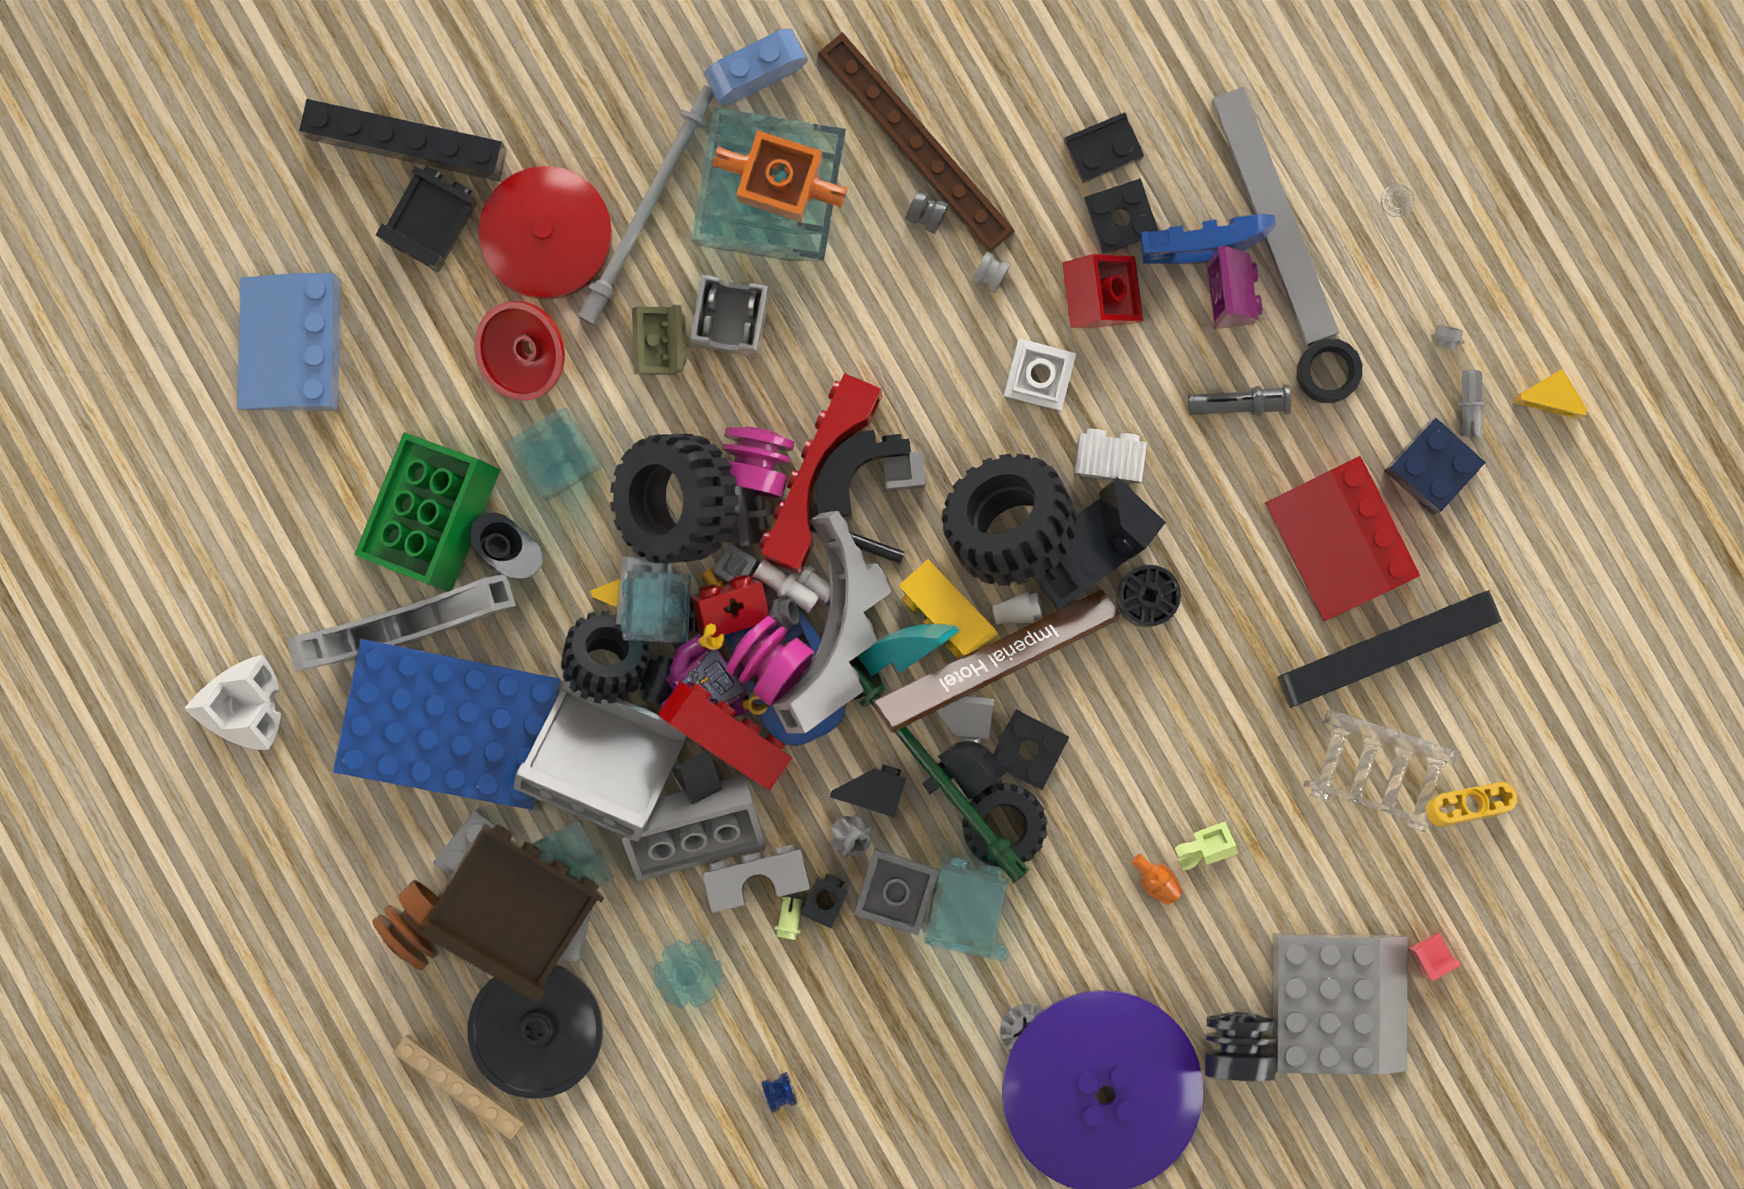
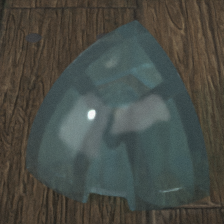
[532,820,614,884]

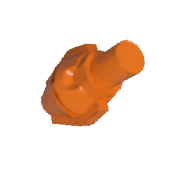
[1131,853,1183,905]

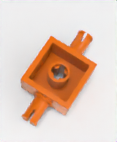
[712,130,847,223]

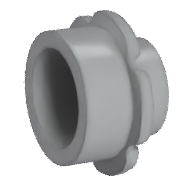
[1431,325,1464,350]

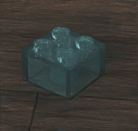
[508,406,603,501]

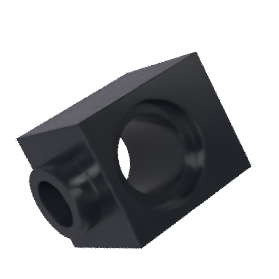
[801,873,848,928]

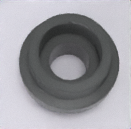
[770,597,799,630]

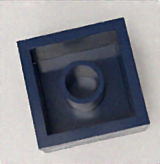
[1384,418,1486,515]

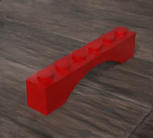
[759,373,883,575]

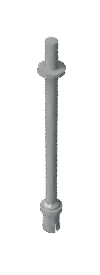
[577,85,714,326]

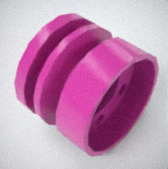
[721,427,795,498]
[725,616,815,707]

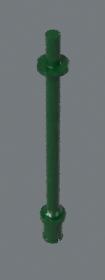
[853,665,1030,884]

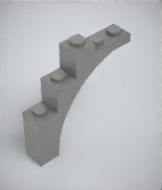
[772,511,892,733]
[286,574,516,672]

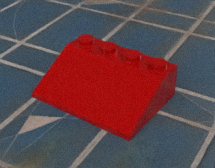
[1265,455,1420,621]

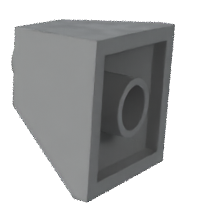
[935,696,994,744]

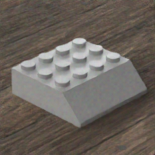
[1272,933,1408,1075]

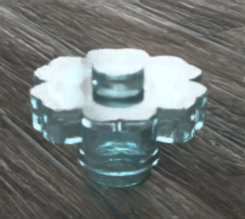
[654,940,722,1008]

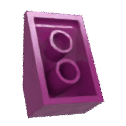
[1206,246,1262,329]

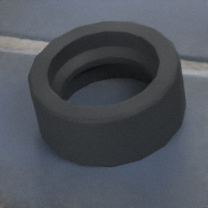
[1297,338,1363,403]

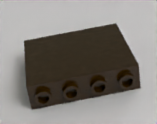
[418,823,604,1003]

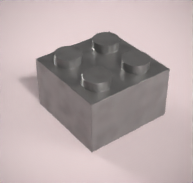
[854,848,939,935]

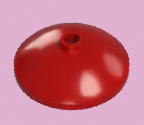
[474,301,565,401]

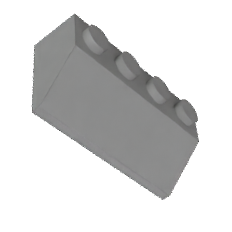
[620,775,766,882]

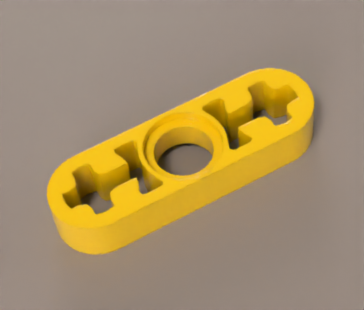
[1426,782,1517,827]

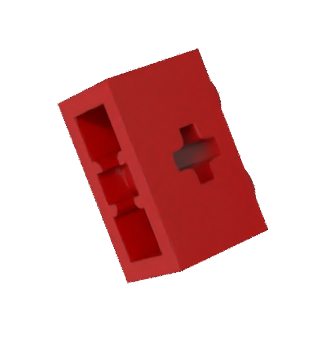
[690,575,770,638]

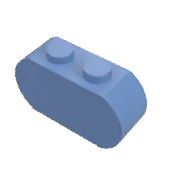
[704,28,808,105]

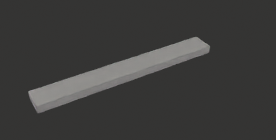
[1211,87,1339,346]

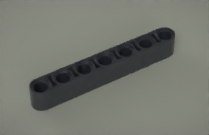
[1277,590,1502,708]

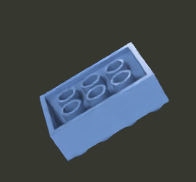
[237,273,341,411]

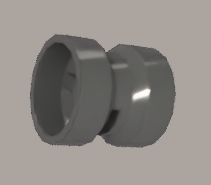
[905,190,949,234]

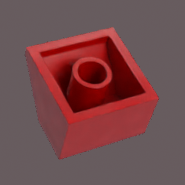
[1062,254,1144,328]

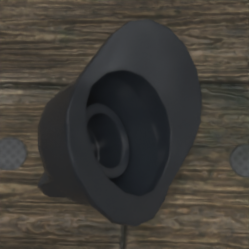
[470,512,543,580]

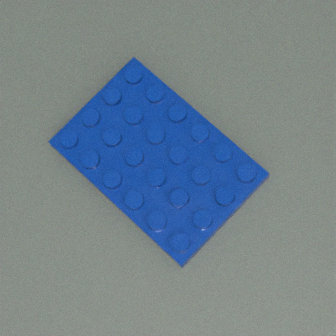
[332,639,560,810]

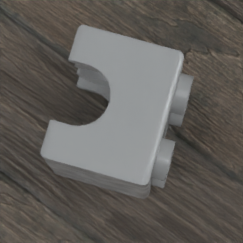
[690,274,770,358]

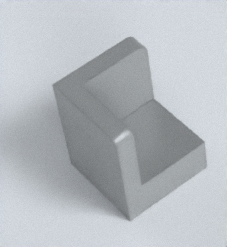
[883,451,926,491]

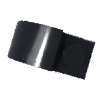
[922,741,1006,800]

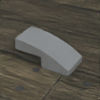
[713,543,779,608]

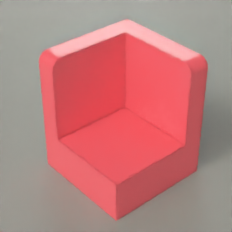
[1408,932,1461,981]

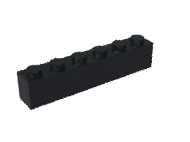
[299,99,507,181]

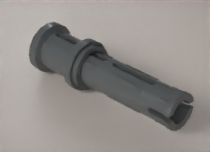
[1188,385,1291,416]

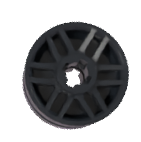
[1116,565,1181,627]

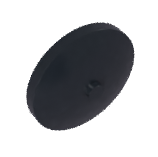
[467,965,604,1099]

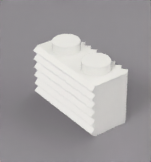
[1073,429,1147,484]

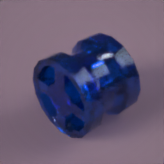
[761,1072,798,1113]

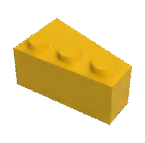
[899,559,1001,660]

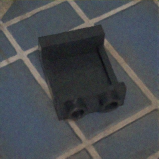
[376,166,477,272]

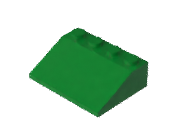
[354,432,501,592]

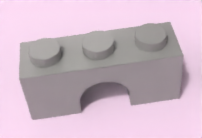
[702,844,811,913]

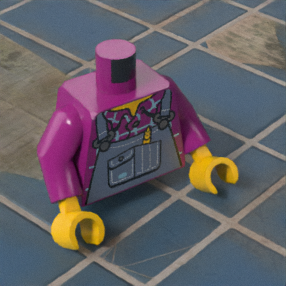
[661,624,768,717]

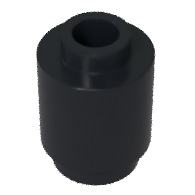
[640,655,674,705]

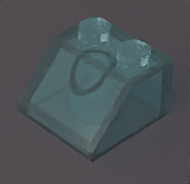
[620,571,691,642]

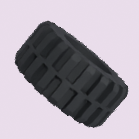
[610,434,739,564]
[941,454,1077,586]

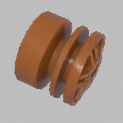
[372,880,439,970]

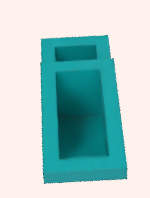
[857,624,959,676]

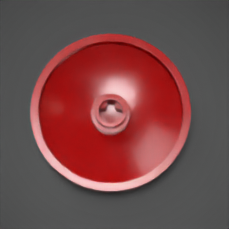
[479,166,612,300]

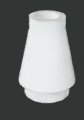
[993,591,1044,625]

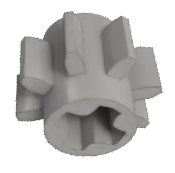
[830,814,872,858]

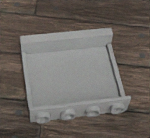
[513,680,687,842]

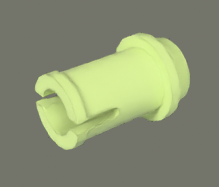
[774,897,804,940]

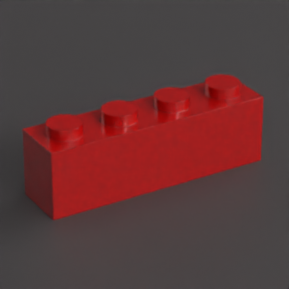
[658,681,792,791]

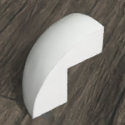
[185,655,281,750]

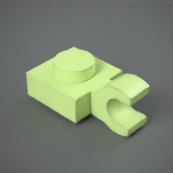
[1175,822,1238,870]

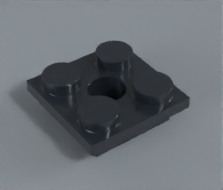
[1084,178,1159,254]
[993,709,1069,790]

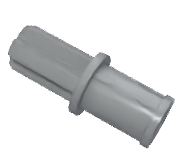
[1458,370,1486,436]

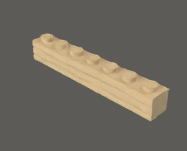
[393,1034,525,1141]

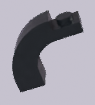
[816,430,911,517]

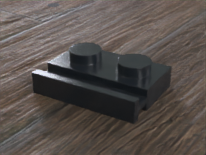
[1064,112,1144,184]

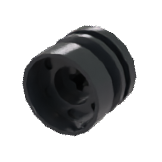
[1205,1012,1277,1081]

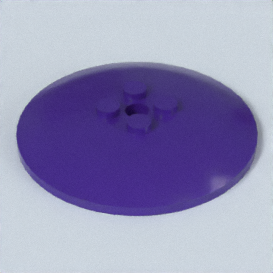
[1002,990,1203,1189]

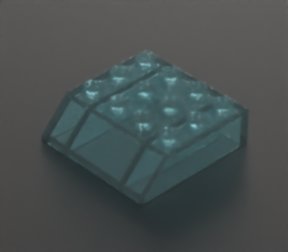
[692,107,846,261]

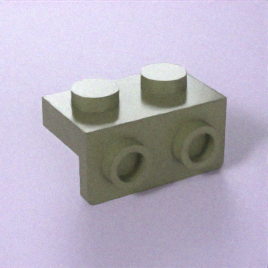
[632,305,687,375]

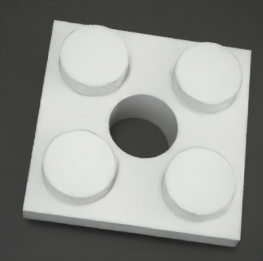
[1003,338,1076,411]

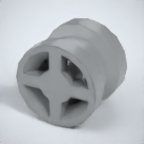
[972,252,1011,293]

